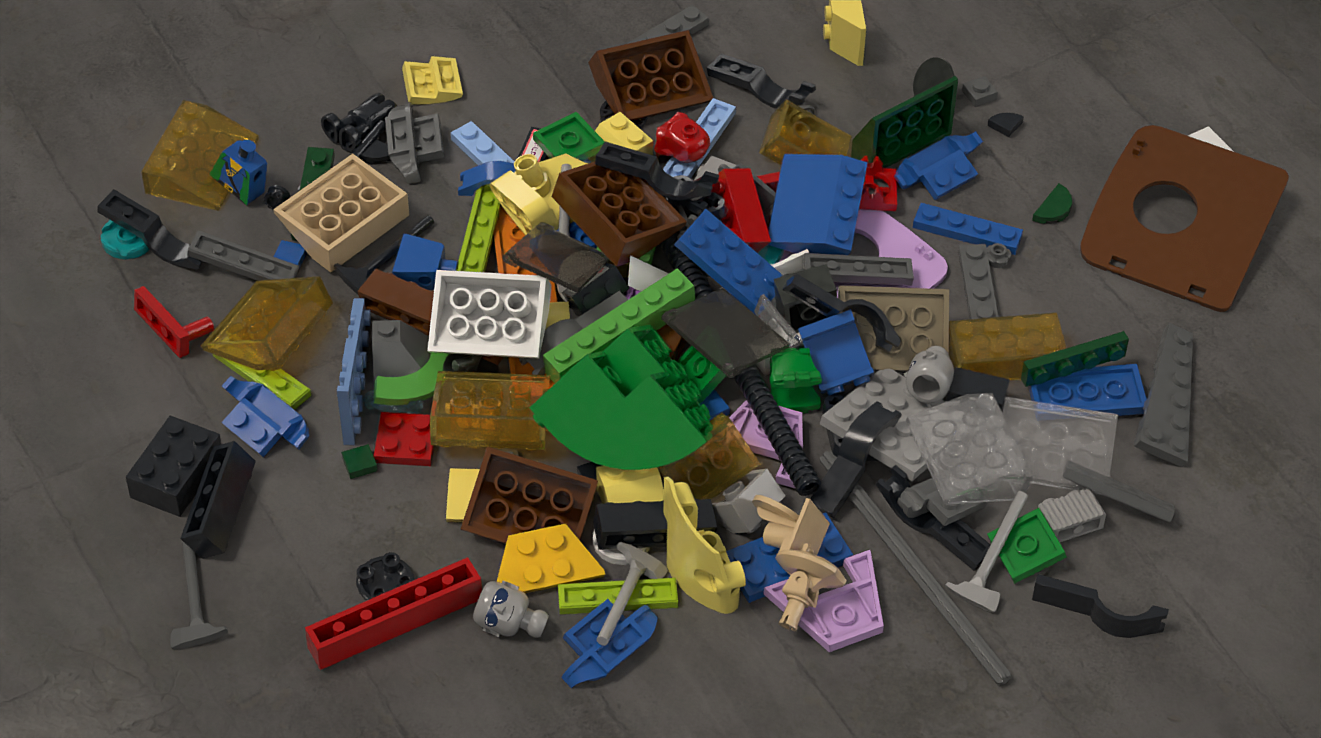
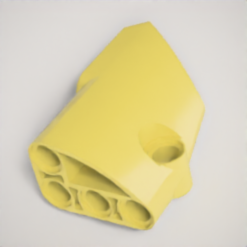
[490,154,588,242]
[663,477,746,614]

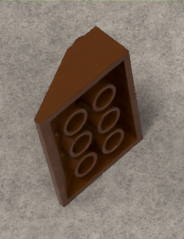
[588,30,713,121]
[551,161,687,267]
[461,447,598,544]

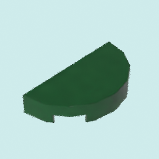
[1032,183,1072,224]

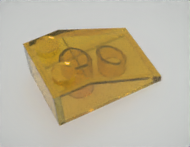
[759,100,852,165]

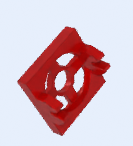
[859,156,897,211]

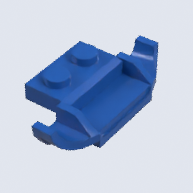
[894,131,983,200]
[221,376,309,457]
[561,599,658,688]

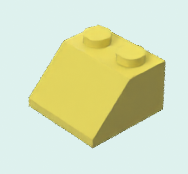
[823,0,866,66]
[588,112,653,162]
[596,466,664,504]

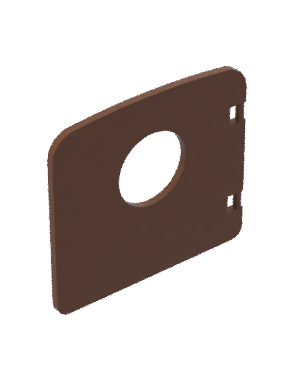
[1080,125,1289,312]

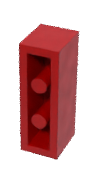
[712,168,771,253]

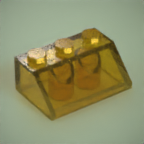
[657,412,760,500]

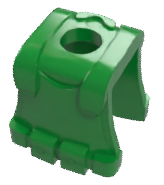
[770,348,822,414]

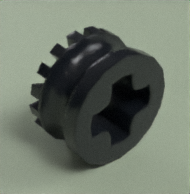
[264,185,290,210]

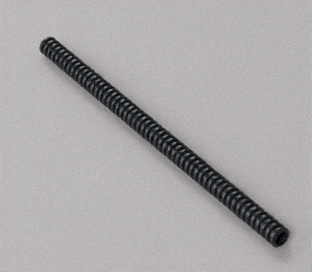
[660,231,821,496]

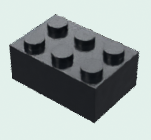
[126,415,221,517]

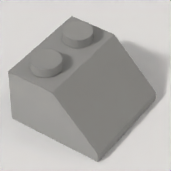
[708,469,785,534]

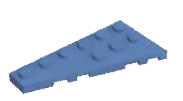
[337,298,371,445]

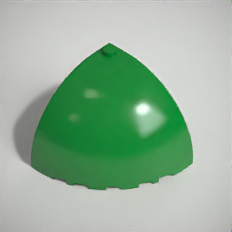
[529,325,713,470]

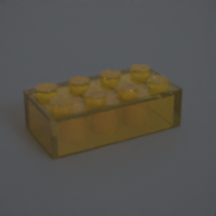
[949,313,1066,380]

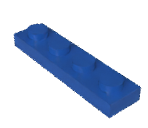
[913,203,1023,255]

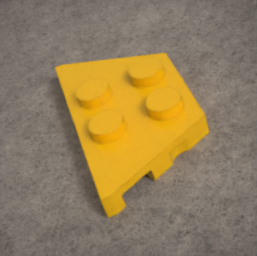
[497,524,605,594]

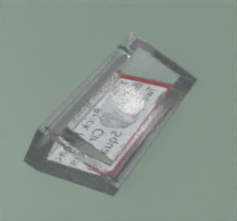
[754,294,802,349]

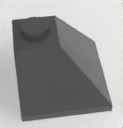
[372,320,430,384]

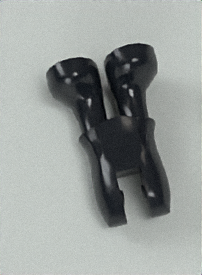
[321,92,397,151]

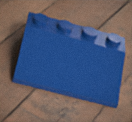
[768,154,868,255]

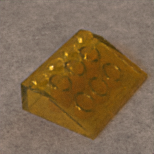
[141,100,259,211]
[201,276,333,371]
[430,371,550,451]

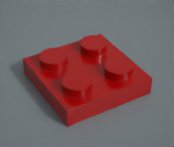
[374,412,438,467]

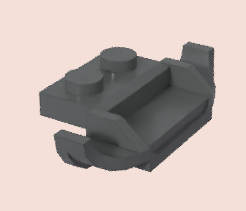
[385,102,444,184]
[897,462,990,526]

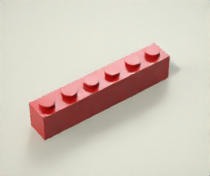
[305,557,482,670]

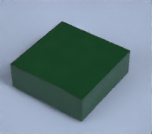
[341,444,377,479]

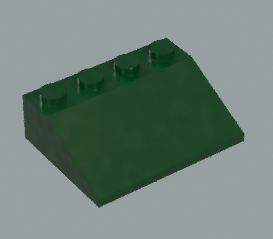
[851,76,958,168]

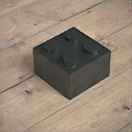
[774,264,837,336]

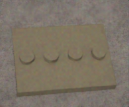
[838,286,949,372]

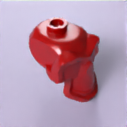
[654,112,710,163]

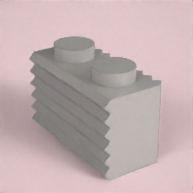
[1038,488,1106,542]

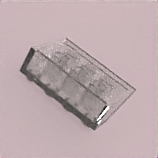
[906,393,1034,505]

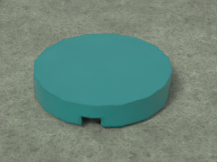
[101,220,150,260]

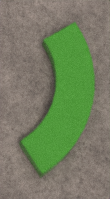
[374,352,449,405]

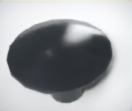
[356,552,415,601]

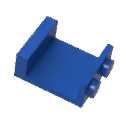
[798,309,874,396]

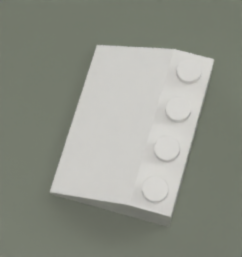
[427,270,552,359]

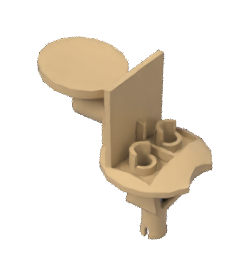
[752,495,847,631]

